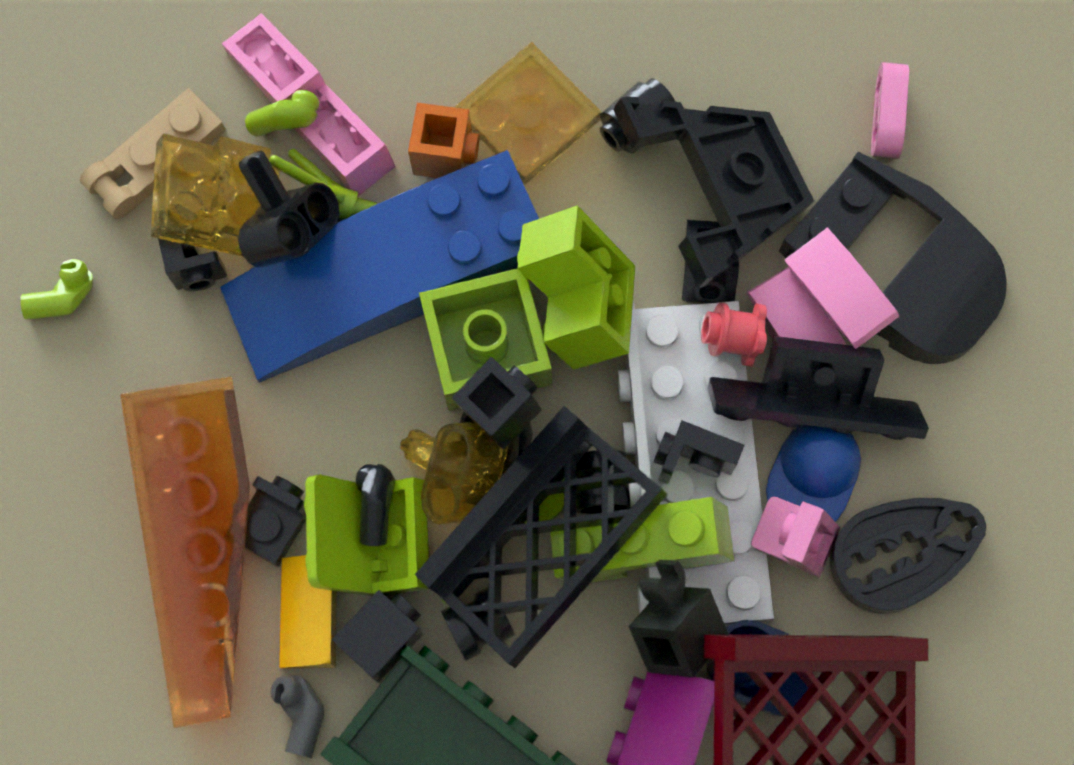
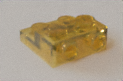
[151,133,280,257]

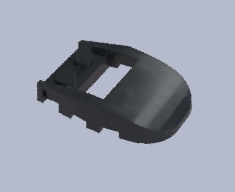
[779,152,1007,364]

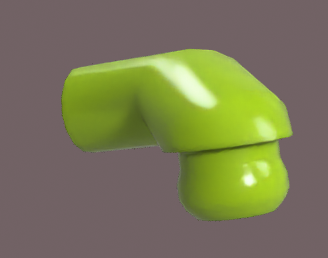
[245,90,319,137]
[20,259,93,320]

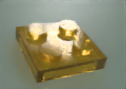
[455,41,601,185]

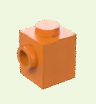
[408,102,480,178]

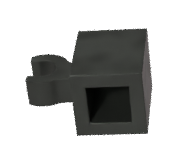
[628,560,729,678]

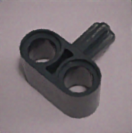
[238,151,340,267]

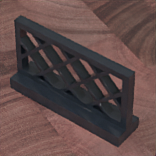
[415,406,668,668]

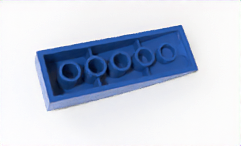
[220,150,539,383]

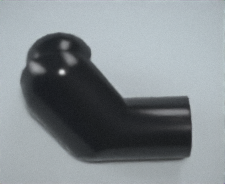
[355,464,395,546]

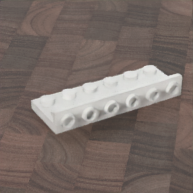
[617,301,774,625]

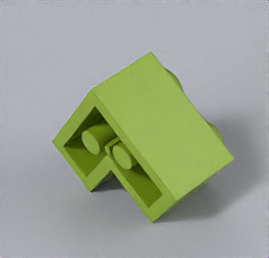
[517,205,635,370]

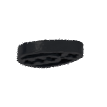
[830,498,986,614]

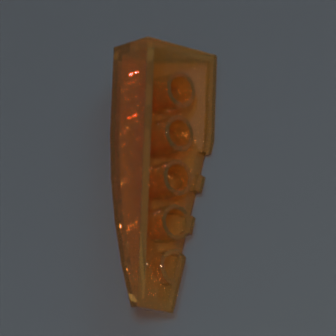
[120,376,250,728]

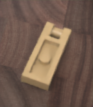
[80,88,226,219]

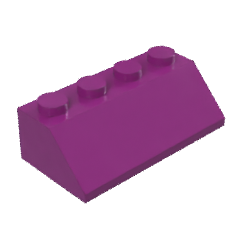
[605,671,714,765]

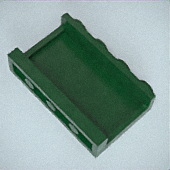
[320,645,576,765]

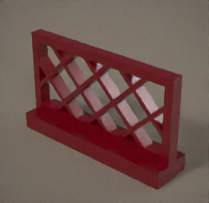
[704,634,928,765]

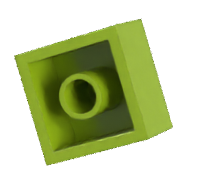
[419,268,552,411]

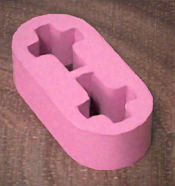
[871,62,909,159]

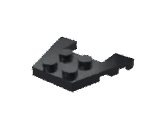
[613,96,814,288]

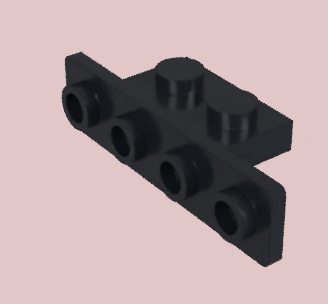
[707,336,929,440]

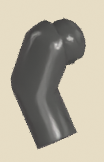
[271,675,324,758]

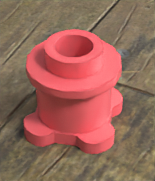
[701,302,767,367]

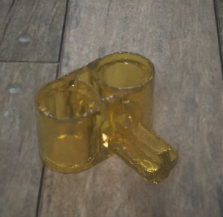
[400,422,508,525]

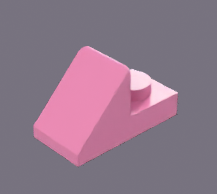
[752,497,840,578]

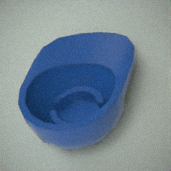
[766,425,861,522]

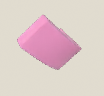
[784,227,900,349]
[746,267,846,345]

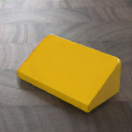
[279,555,337,669]

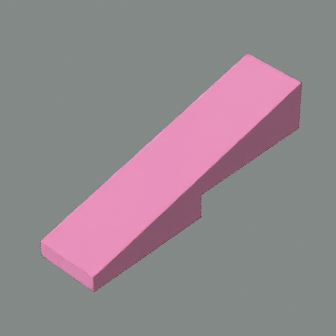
[222,13,395,196]

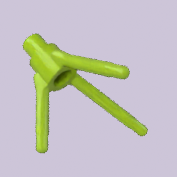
[236,149,377,249]

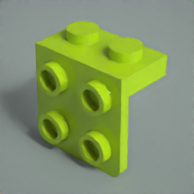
[304,474,429,596]

